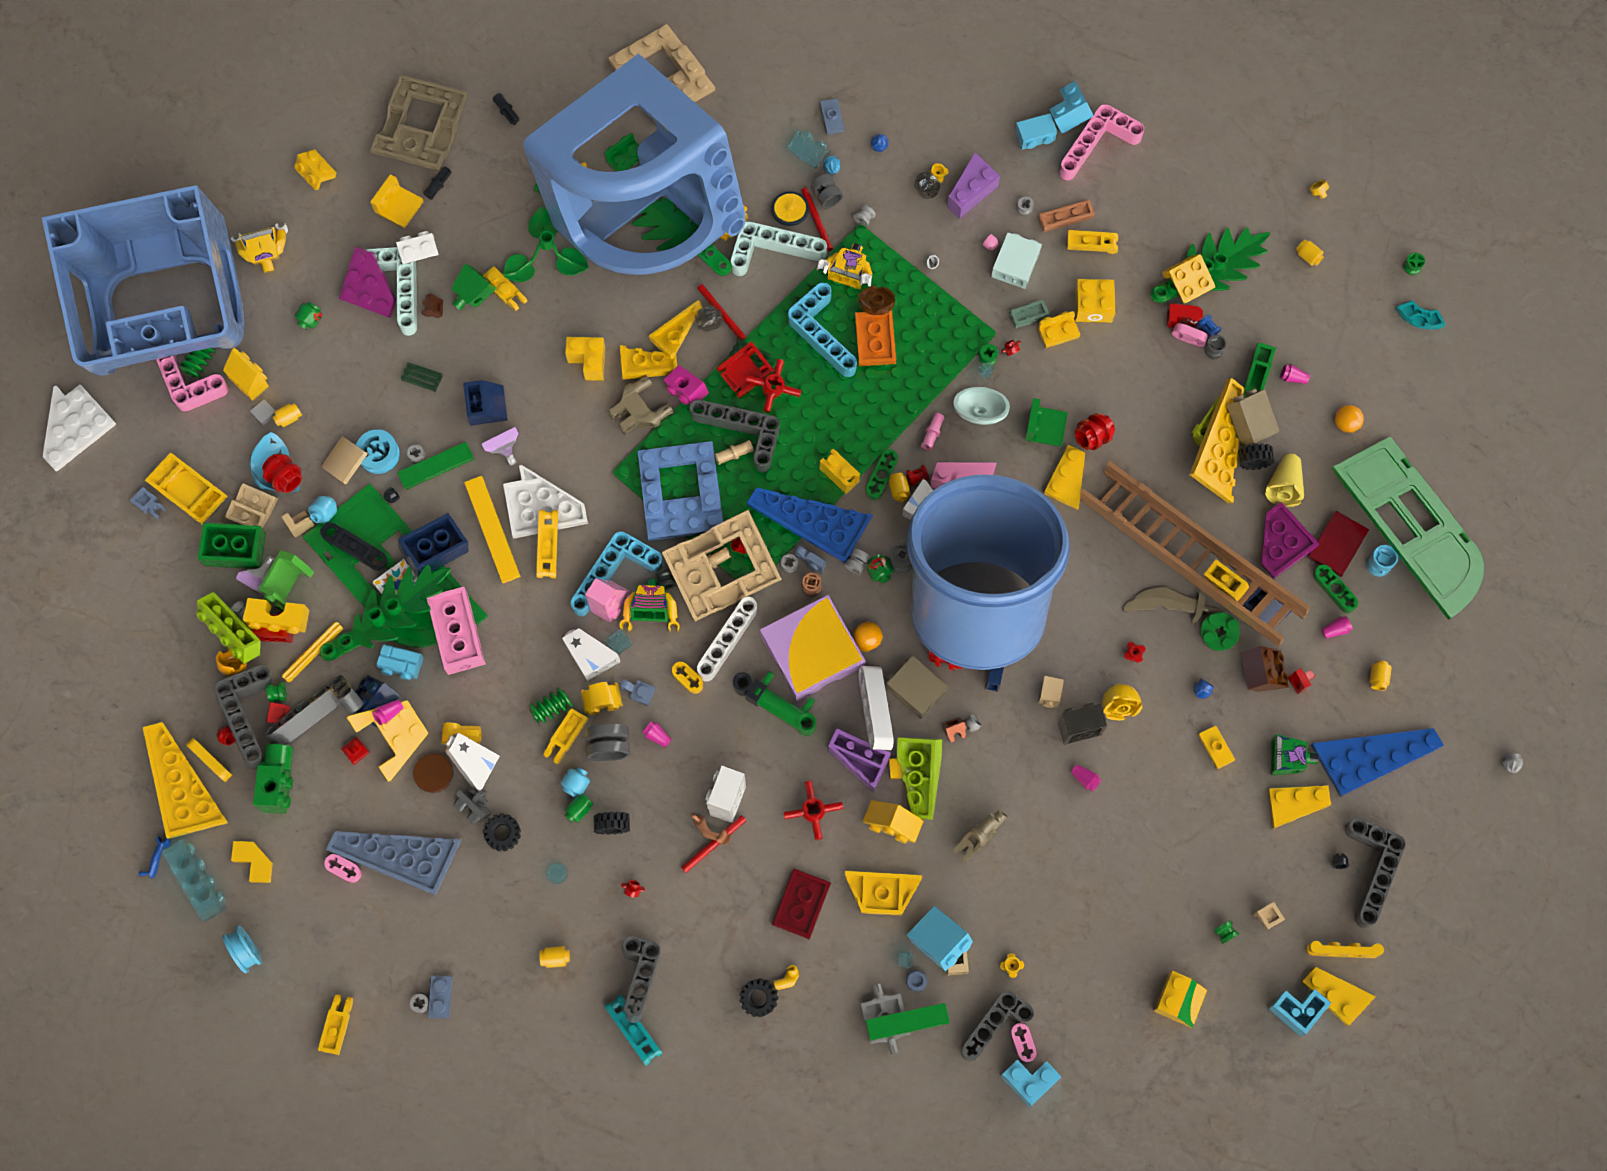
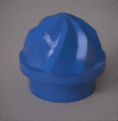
[871,133,889,152]
[1194,679,1214,699]

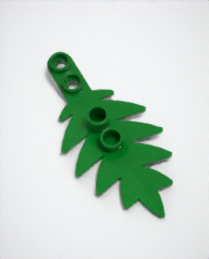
[632,198,732,276]
[1150,227,1271,303]
[320,565,451,661]

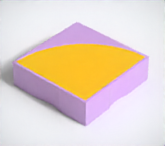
[760,595,865,702]

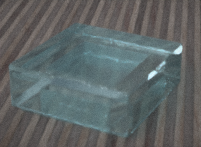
[605,629,633,656]

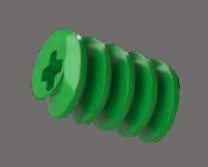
[178,348,216,378]
[529,688,573,727]

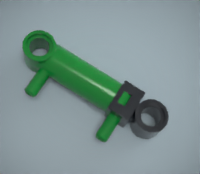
[733,671,816,736]

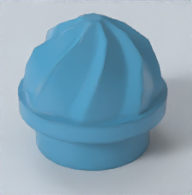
[823,156,841,174]

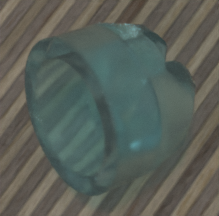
[978,363,995,379]
[896,951,914,969]

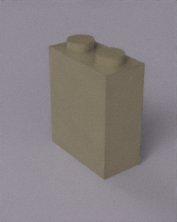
[1226,388,1280,447]
[886,656,948,719]

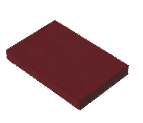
[1308,511,1369,577]
[772,869,831,940]

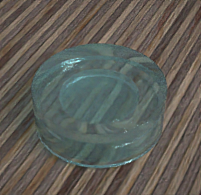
[547,863,568,884]

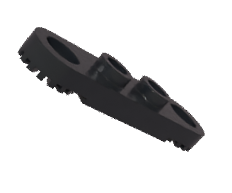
[320,522,388,571]

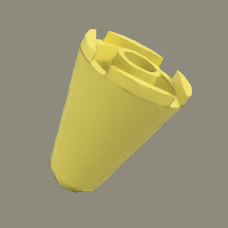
[1265,453,1304,507]

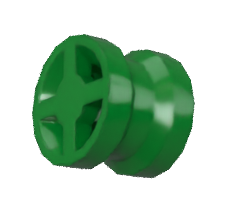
[1403,252,1425,275]
[979,344,998,367]
[266,682,287,703]
[1213,920,1239,944]

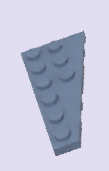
[326,831,462,896]

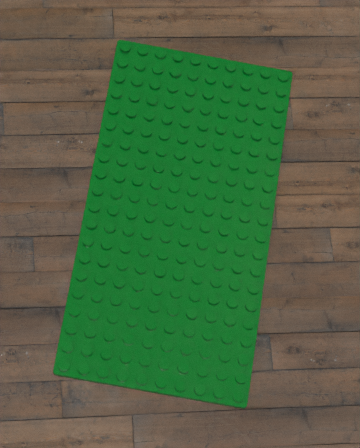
[613,224,996,580]

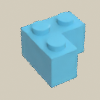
[1049,81,1093,134]
[1268,989,1331,1037]
[1001,1060,1061,1107]

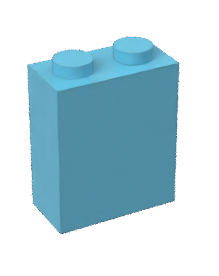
[907,906,973,971]

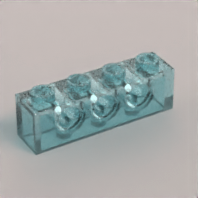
[161,839,227,922]

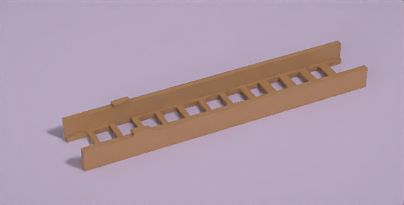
[1080,461,1310,647]

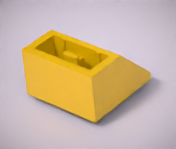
[223,348,269,401]

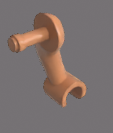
[691,813,731,845]

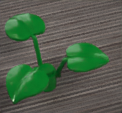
[503,206,588,282]

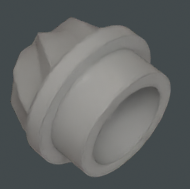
[1503,754,1524,773]

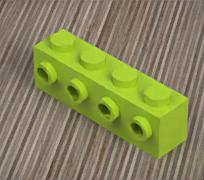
[196,592,260,664]

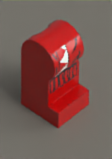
[1167,304,1203,328]

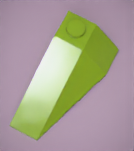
[897,737,942,820]

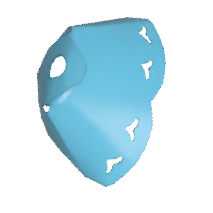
[248,432,300,492]

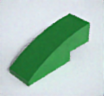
[1244,342,1276,396]

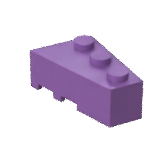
[947,153,1000,219]
[828,728,891,793]

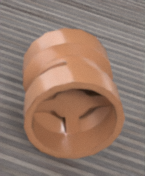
[802,573,821,597]

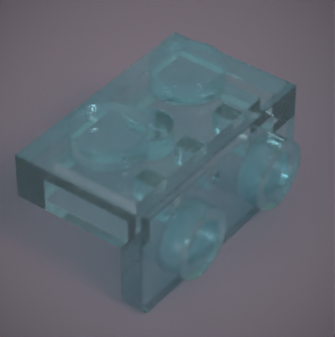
[787,130,831,169]

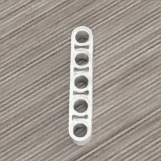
[697,597,757,681]
[858,666,893,750]

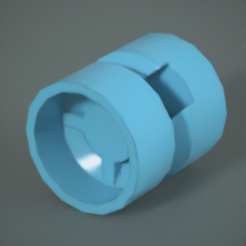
[1366,545,1398,577]

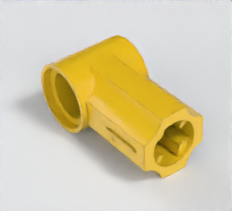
[441,722,482,745]

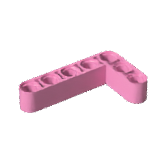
[1059,105,1144,180]
[156,355,229,411]

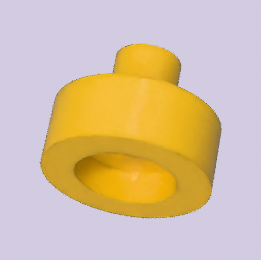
[1309,179,1329,199]

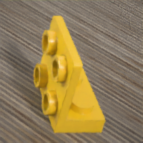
[370,174,424,228]
[1162,254,1215,303]

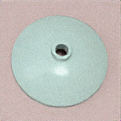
[953,387,1010,425]

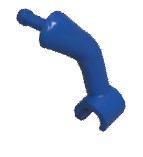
[139,836,171,879]

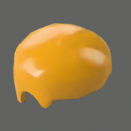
[1334,405,1364,433]
[852,621,883,652]
[215,649,247,677]

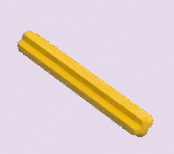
[282,622,343,682]

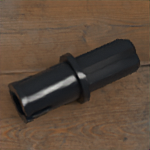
[493,93,519,125]
[423,167,452,200]

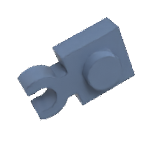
[130,487,166,519]
[795,545,826,574]

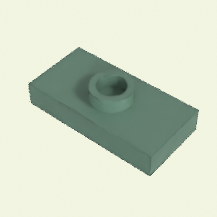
[1008,299,1050,329]

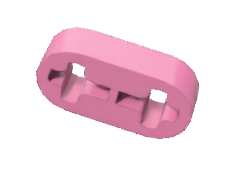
[1172,323,1208,347]
[325,854,362,883]
[1010,1023,1037,1063]

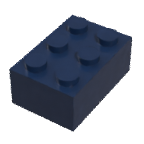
[398,513,469,577]

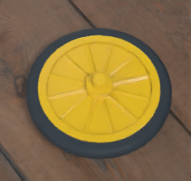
[771,191,809,226]

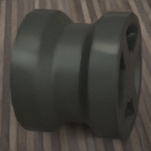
[656,568,677,590]

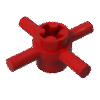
[746,359,801,413]
[783,781,843,841]

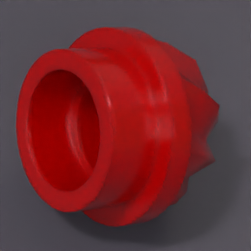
[216,726,235,746]

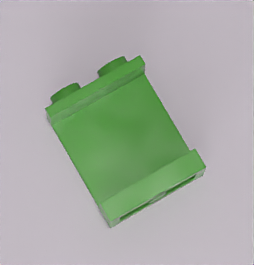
[258,550,315,611]

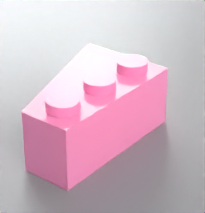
[930,462,997,489]
[585,578,630,623]

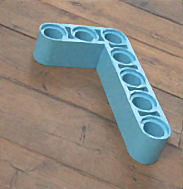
[788,283,857,377]
[571,532,663,616]

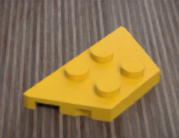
[845,871,922,916]

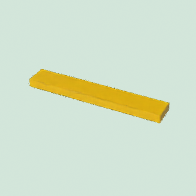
[464,476,521,583]

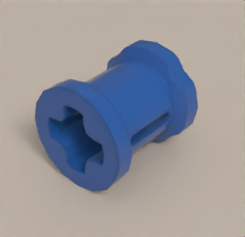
[1197,315,1222,339]

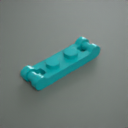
[604,994,663,1066]

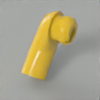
[774,965,799,990]

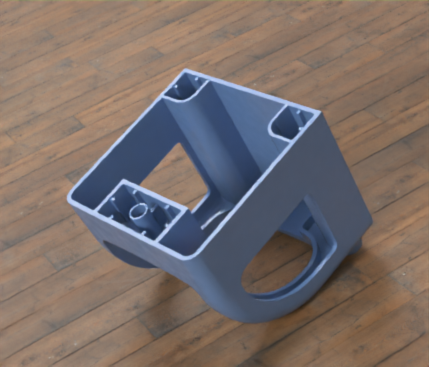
[523,53,746,275]
[41,185,245,376]

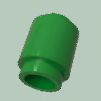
[564,794,593,823]

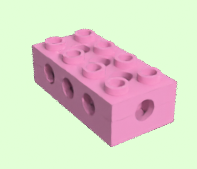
[427,587,486,675]

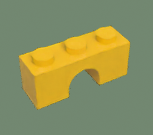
[243,598,310,634]

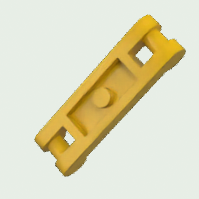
[537,510,559,579]
[1306,941,1384,958]

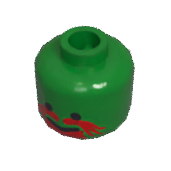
[294,301,322,329]
[866,554,894,584]

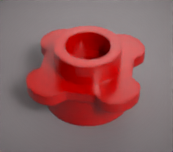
[1001,340,1021,356]
[1124,642,1146,663]
[621,880,645,897]

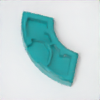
[1395,300,1446,330]

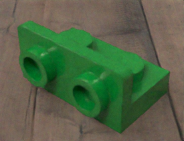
[604,133,640,172]

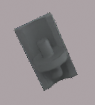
[453,788,492,824]

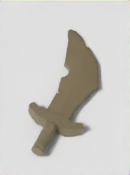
[1123,586,1223,624]

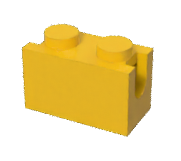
[820,449,860,494]

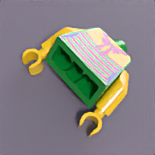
[619,579,680,633]

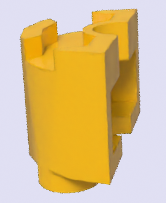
[580,682,623,715]

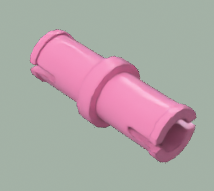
[921,413,945,451]

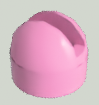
[983,234,998,250]

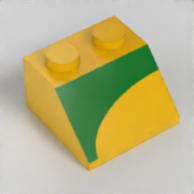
[1154,971,1207,1028]

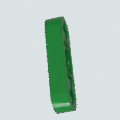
[866,449,898,500]
[1313,565,1358,613]

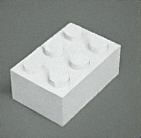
[705,766,746,823]

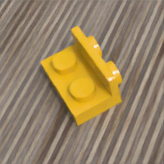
[1038,311,1081,348]

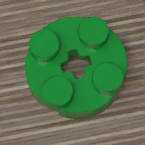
[1200,612,1240,651]

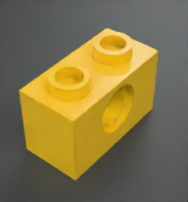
[1204,560,1249,602]

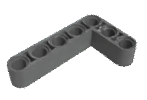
[690,400,780,472]
[214,665,272,770]
[264,675,363,745]
[1345,817,1406,928]

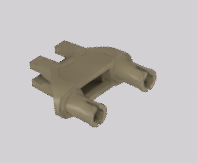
[609,375,674,435]
[953,809,1008,862]

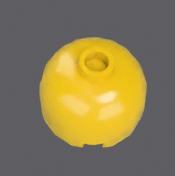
[1102,684,1142,720]

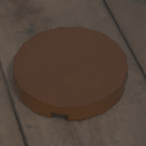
[859,286,895,315]
[413,754,454,794]

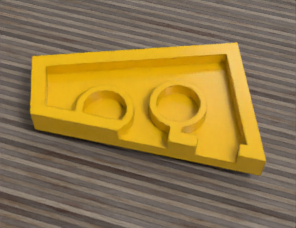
[620,345,677,380]
[1044,445,1085,510]
[1268,785,1331,829]
[1301,967,1376,1026]

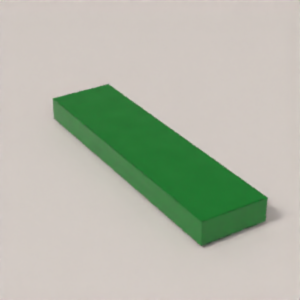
[397,442,475,490]
[865,1003,950,1041]

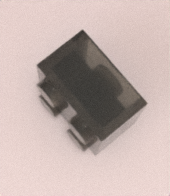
[1058,703,1107,745]

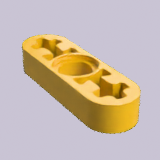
[186,737,232,782]

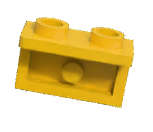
[294,149,337,190]

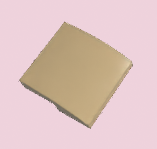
[321,436,368,484]
[225,483,278,528]

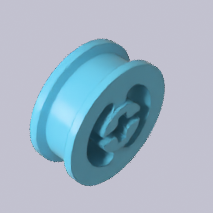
[356,430,400,474]
[222,925,263,974]

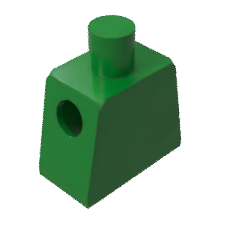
[452,263,497,310]

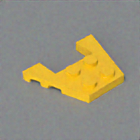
[346,700,428,782]

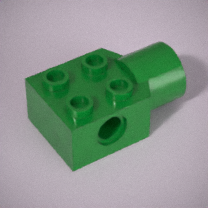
[253,744,293,814]

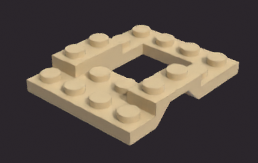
[608,24,715,123]
[662,510,782,622]

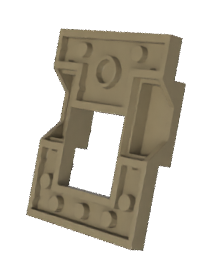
[370,75,468,171]

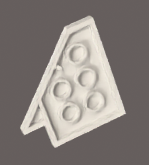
[43,384,116,472]
[503,465,588,539]

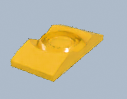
[145,452,228,525]

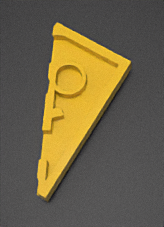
[649,300,702,360]

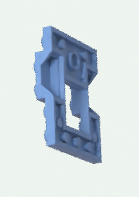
[638,441,723,541]

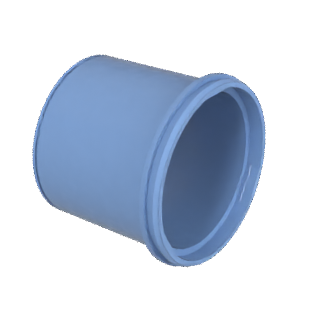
[907,475,1070,670]

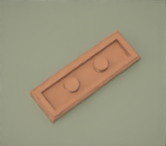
[1038,200,1095,232]

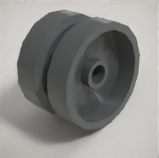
[585,724,630,761]

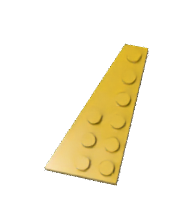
[1189,378,1244,504]
[143,722,228,839]

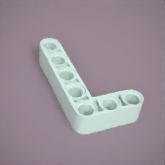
[731,222,827,276]
[366,247,417,336]

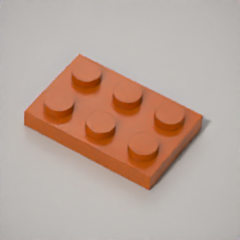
[855,311,896,366]

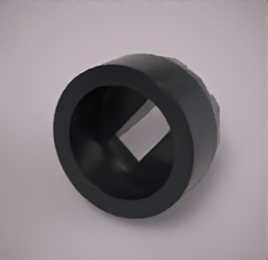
[383,486,400,503]
[1332,853,1349,869]

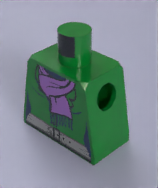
[1271,734,1318,776]

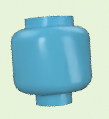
[308,496,337,524]
[561,767,590,798]

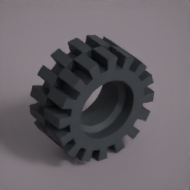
[1238,443,1274,470]
[593,812,630,835]
[483,813,521,852]
[739,978,779,1017]

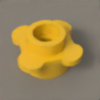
[928,163,949,183]
[1000,953,1024,978]

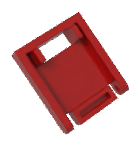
[717,341,774,398]

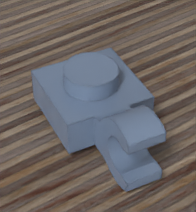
[620,679,656,707]

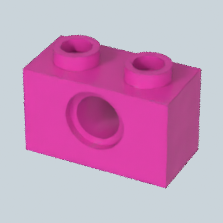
[664,365,709,405]

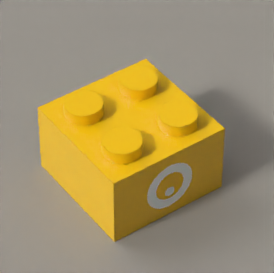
[1075,279,1115,323]

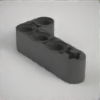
[622,936,660,1023]
[961,991,1034,1062]

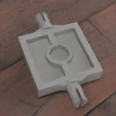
[860,984,911,1055]

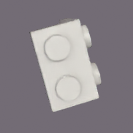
[396,231,439,264]

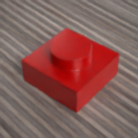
[265,702,290,723]

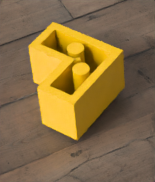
[566,337,606,381]
[862,800,923,844]

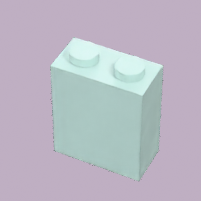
[991,233,1042,289]

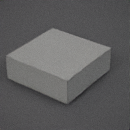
[250,399,275,426]

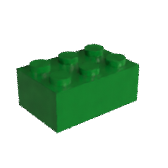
[197,523,266,569]

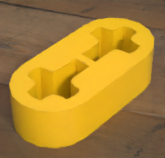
[672,662,703,694]

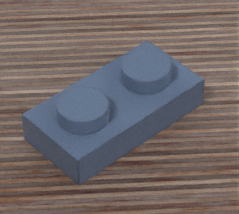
[428,976,453,1019]

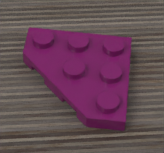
[339,247,396,318]
[1261,502,1319,580]

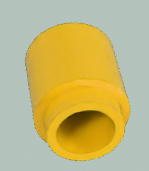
[1296,239,1324,266]
[273,402,302,428]
[889,472,911,502]
[1369,660,1392,691]
[539,946,570,968]

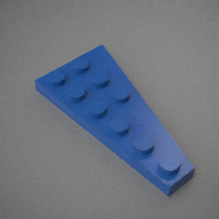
[746,488,873,563]
[1311,728,1444,797]

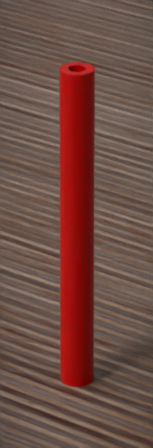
[801,188,833,252]
[697,284,746,342]
[681,815,746,873]

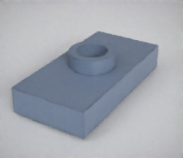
[820,98,845,135]

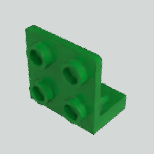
[1025,398,1068,447]

